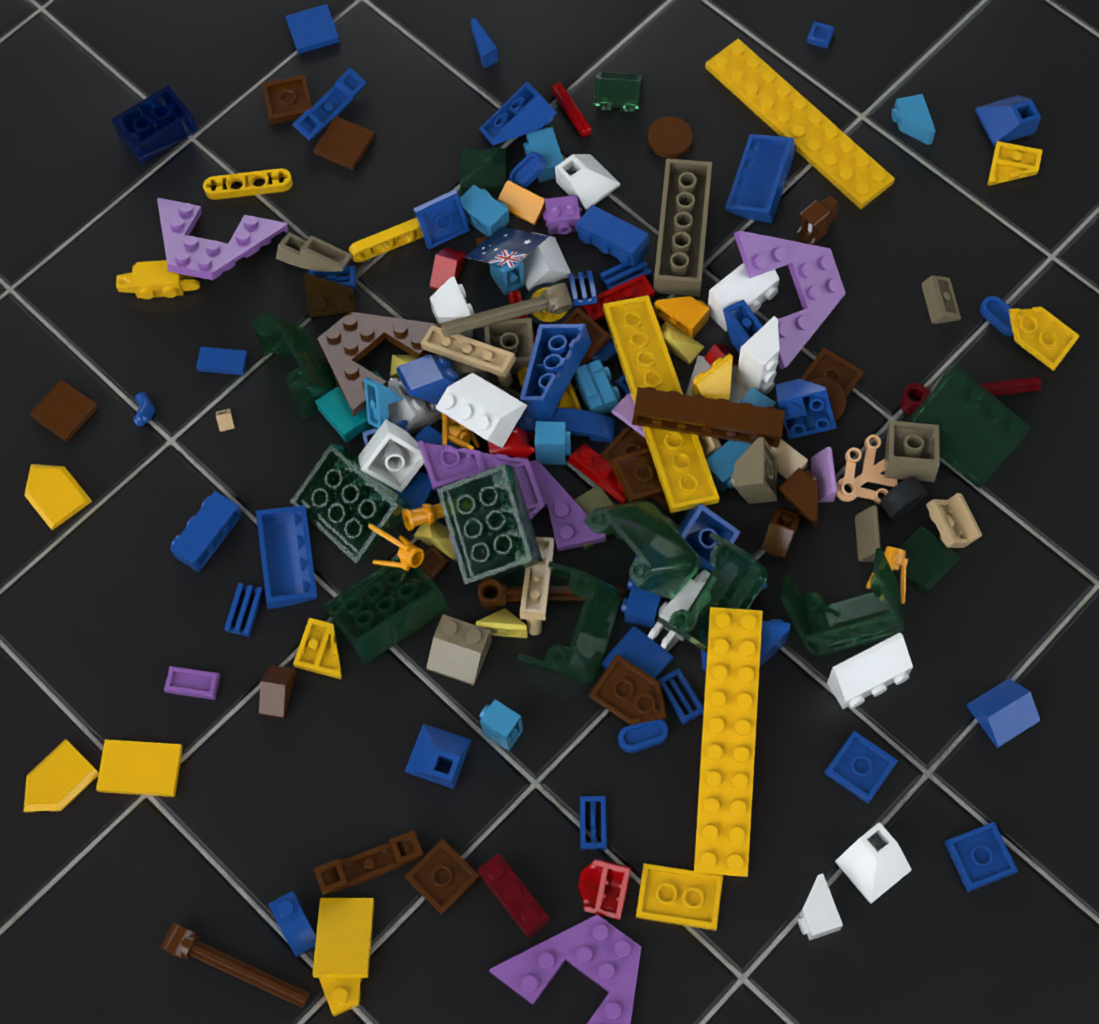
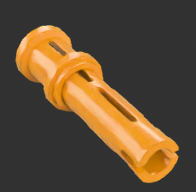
[402,493,478,531]

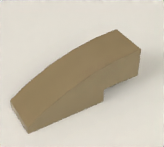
[276,232,352,272]

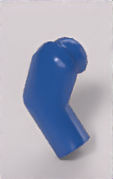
[133,392,155,426]

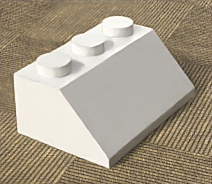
[708,263,780,332]
[736,316,780,395]
[436,373,527,448]
[827,632,913,709]

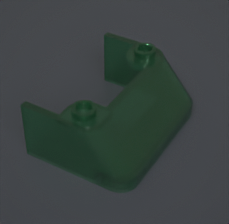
[657,532,768,653]
[781,548,905,656]
[517,561,622,684]

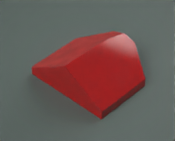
[578,859,631,920]

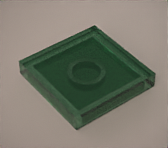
[460,148,506,192]
[899,525,960,594]

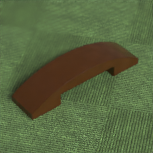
[313,830,424,894]

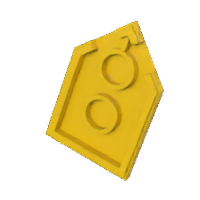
[1008,307,1080,371]
[24,464,92,531]
[23,739,99,812]

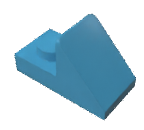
[364,377,403,429]

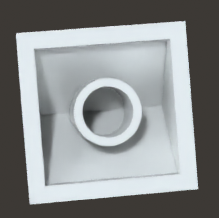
[522,232,571,292]

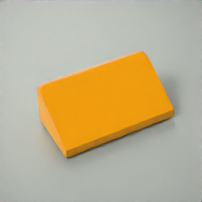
[497,180,545,225]

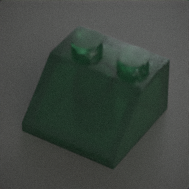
[593,71,643,112]

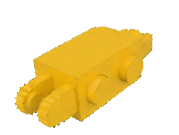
[116,260,200,299]

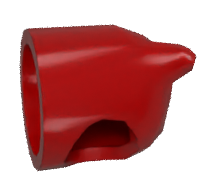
[488,427,535,459]

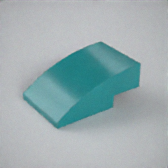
[315,371,388,443]

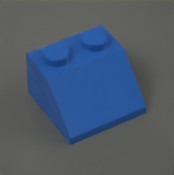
[396,354,460,405]
[666,503,741,573]

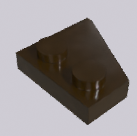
[304,273,357,319]

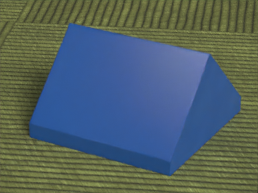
[966,678,1041,748]

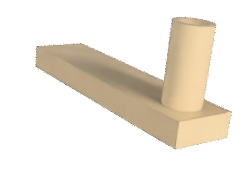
[420,325,516,387]
[520,537,555,635]

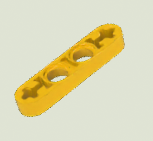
[203,168,293,200]
[348,218,423,262]

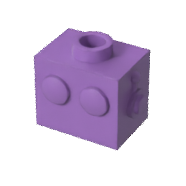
[543,195,582,235]

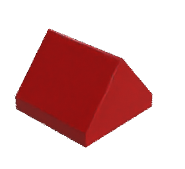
[704,344,738,366]

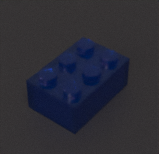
[111,85,198,165]

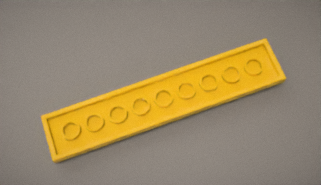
[705,39,895,209]
[603,295,720,513]
[694,607,763,877]

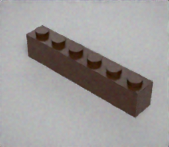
[632,387,785,448]

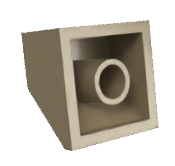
[484,318,534,377]
[885,421,940,482]
[731,437,777,504]
[426,614,492,686]

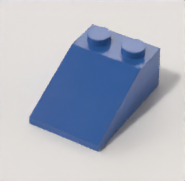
[479,82,557,145]

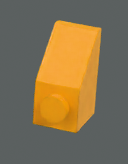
[654,296,710,338]

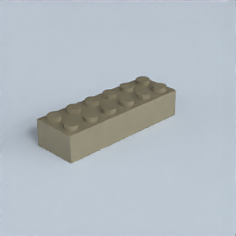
[654,158,712,297]

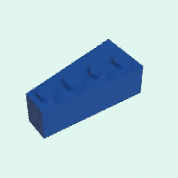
[520,324,592,418]

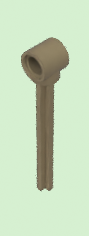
[441,283,574,337]

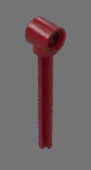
[900,377,1041,415]

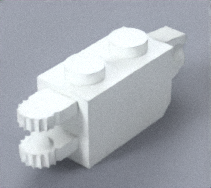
[648,569,717,649]

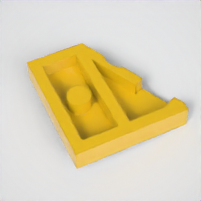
[987,141,1043,186]
[293,618,342,680]
[319,978,362,1016]

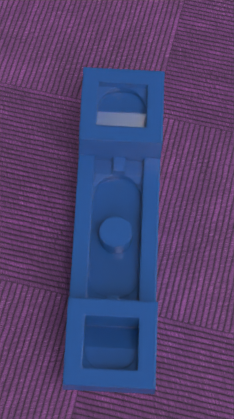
[292,68,367,141]
[518,408,615,443]

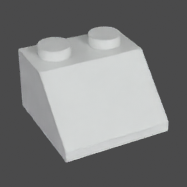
[358,419,424,493]

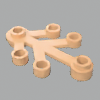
[836,434,905,504]

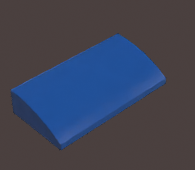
[725,134,796,223]
[256,505,317,609]

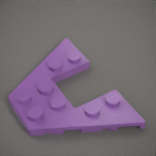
[157,198,288,280]
[734,231,846,369]
[418,441,544,584]
[459,460,606,572]
[489,914,641,1024]

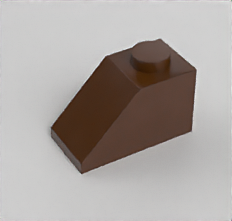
[778,467,819,527]
[761,506,803,558]

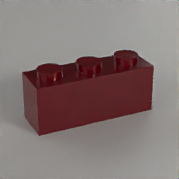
[478,853,550,940]

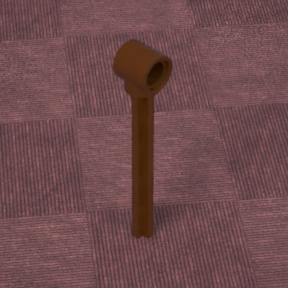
[478,579,624,611]
[160,923,310,1008]

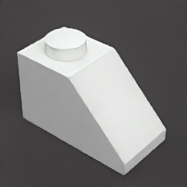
[798,874,843,941]

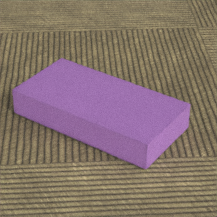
[164,666,221,700]

